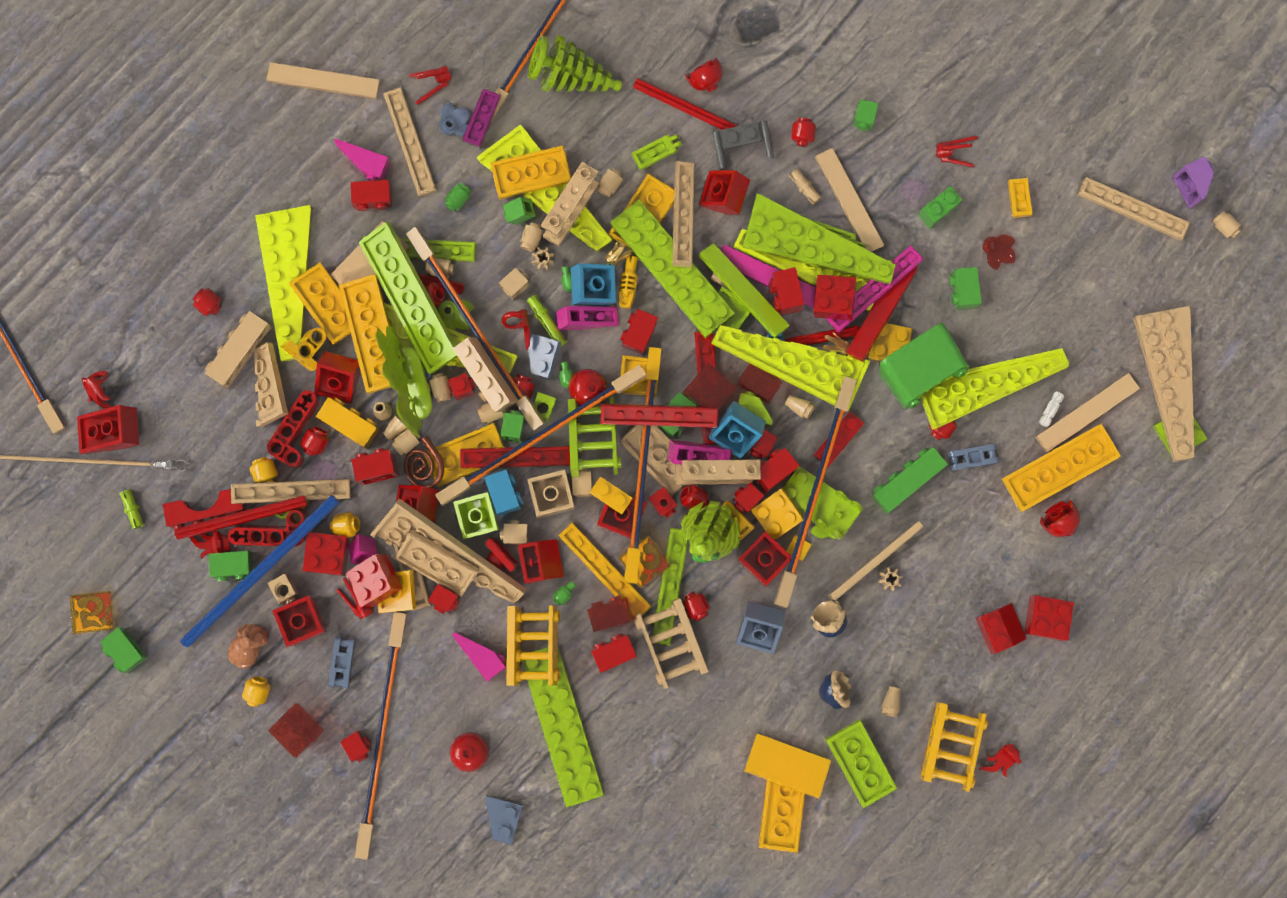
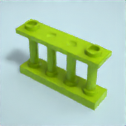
[568,397,622,478]

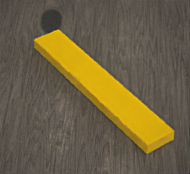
[558,522,651,619]

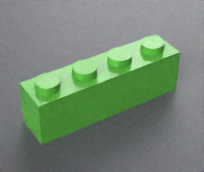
[871,447,948,514]

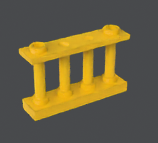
[506,606,561,686]
[920,702,988,792]

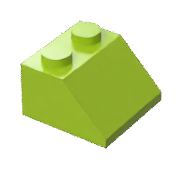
[453,492,499,539]

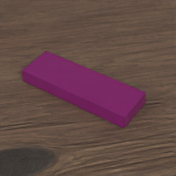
[463,89,501,148]

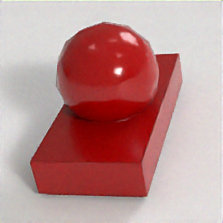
[485,537,520,572]

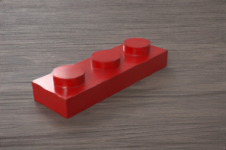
[813,411,864,468]

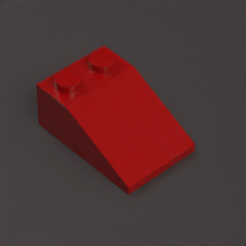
[77,405,139,454]

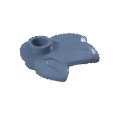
[439,102,470,136]

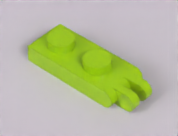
[631,134,683,171]

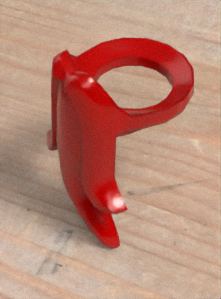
[501,309,530,350]
[82,371,113,409]
[189,530,230,559]
[979,744,1022,777]

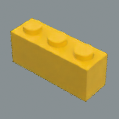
[316,397,379,449]

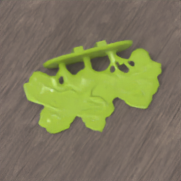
[376,326,433,437]

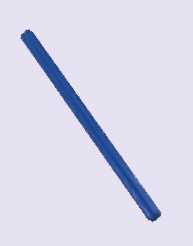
[180,495,339,647]

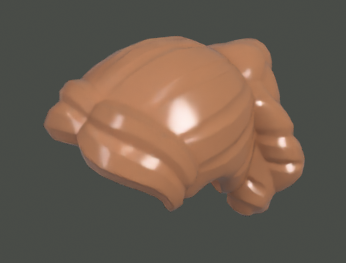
[228,624,268,669]

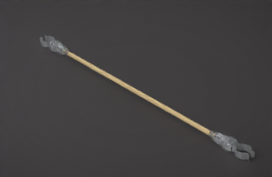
[0,455,190,472]

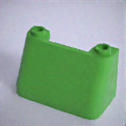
[879,323,969,410]

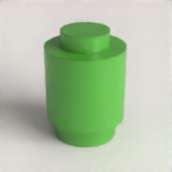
[444,183,471,211]

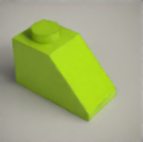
[738,391,773,428]

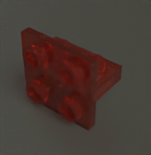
[269,703,324,758]

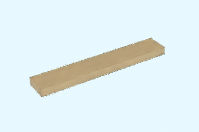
[266,62,380,99]
[383,87,437,197]
[815,148,884,253]
[672,161,694,268]
[1078,177,1190,241]
[1035,373,1140,453]
[231,479,350,504]
[828,521,923,601]

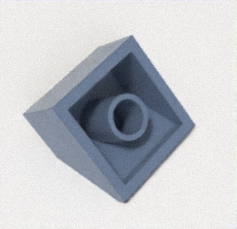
[736,601,786,654]

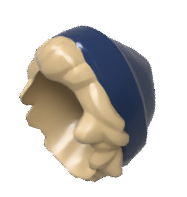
[811,600,847,638]
[819,670,852,709]

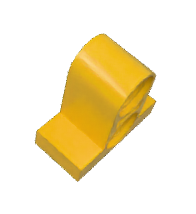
[281,328,326,372]

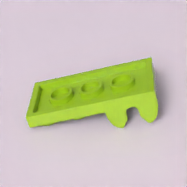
[784,466,863,541]
[824,719,897,808]

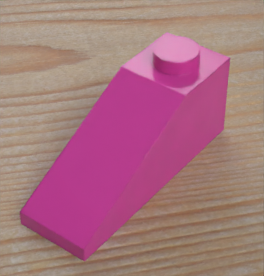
[334,138,391,181]
[556,306,619,330]
[667,440,731,464]
[452,632,507,682]

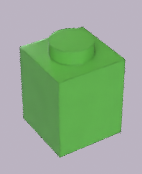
[853,99,878,131]
[503,197,536,224]

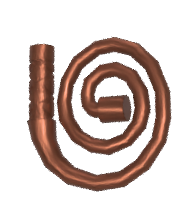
[404,436,445,488]

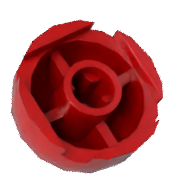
[685,57,723,93]
[568,369,607,406]
[1040,500,1080,537]
[449,732,489,772]

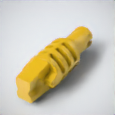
[619,256,638,309]

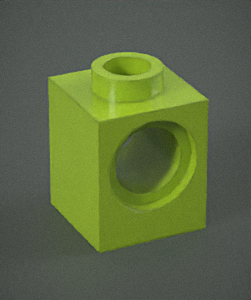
[533,392,557,422]

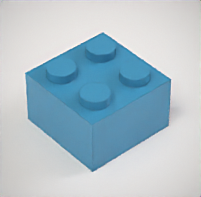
[571,263,616,306]
[709,401,766,458]
[484,470,524,517]

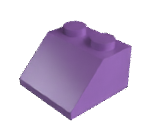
[1172,156,1214,209]

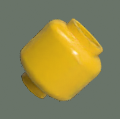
[249,457,278,483]
[330,512,360,537]
[242,676,271,707]

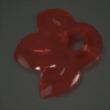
[982,234,1015,270]

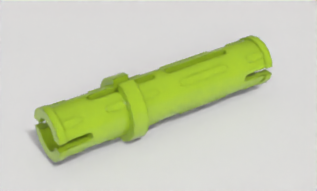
[527,294,567,347]

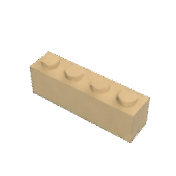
[205,311,272,389]
[453,337,518,412]

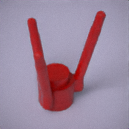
[409,66,452,105]
[936,136,978,167]
[336,577,375,620]

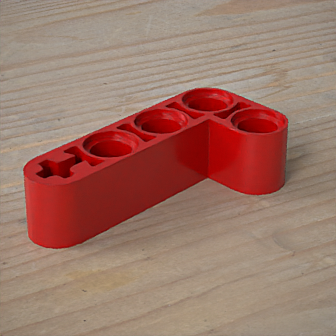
[267,390,320,468]
[228,508,308,547]

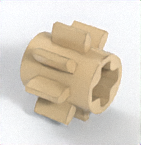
[532,248,554,271]
[878,568,903,592]

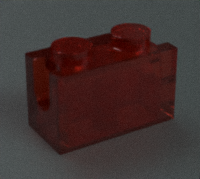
[737,363,782,404]
[587,595,633,632]

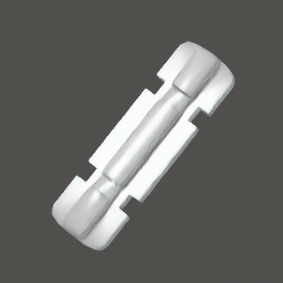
[1039,391,1064,427]

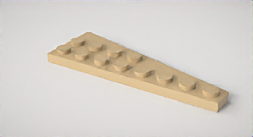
[1133,306,1194,462]
[370,499,526,604]

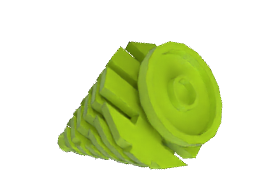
[527,34,622,92]
[680,501,741,561]

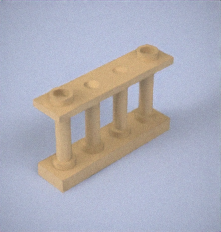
[541,162,599,247]
[675,460,761,485]
[634,597,708,689]

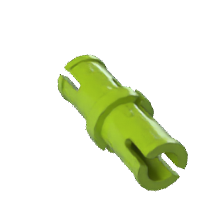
[119,489,144,530]

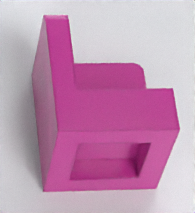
[349,534,377,565]

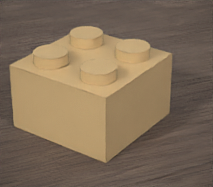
[527,470,575,519]

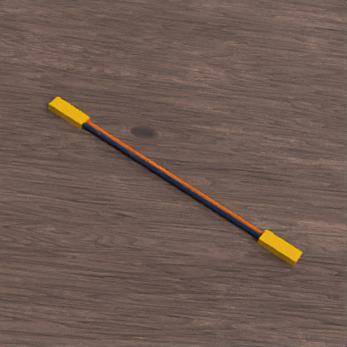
[624,347,661,584]

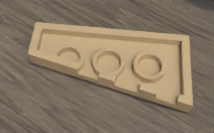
[254,342,288,428]

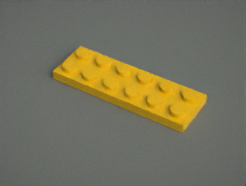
[339,274,398,394]
[1001,423,1121,513]

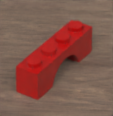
[162,489,247,531]

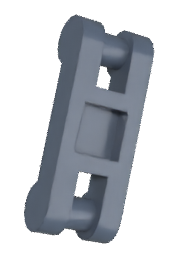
[947,444,1000,471]
[328,636,356,689]

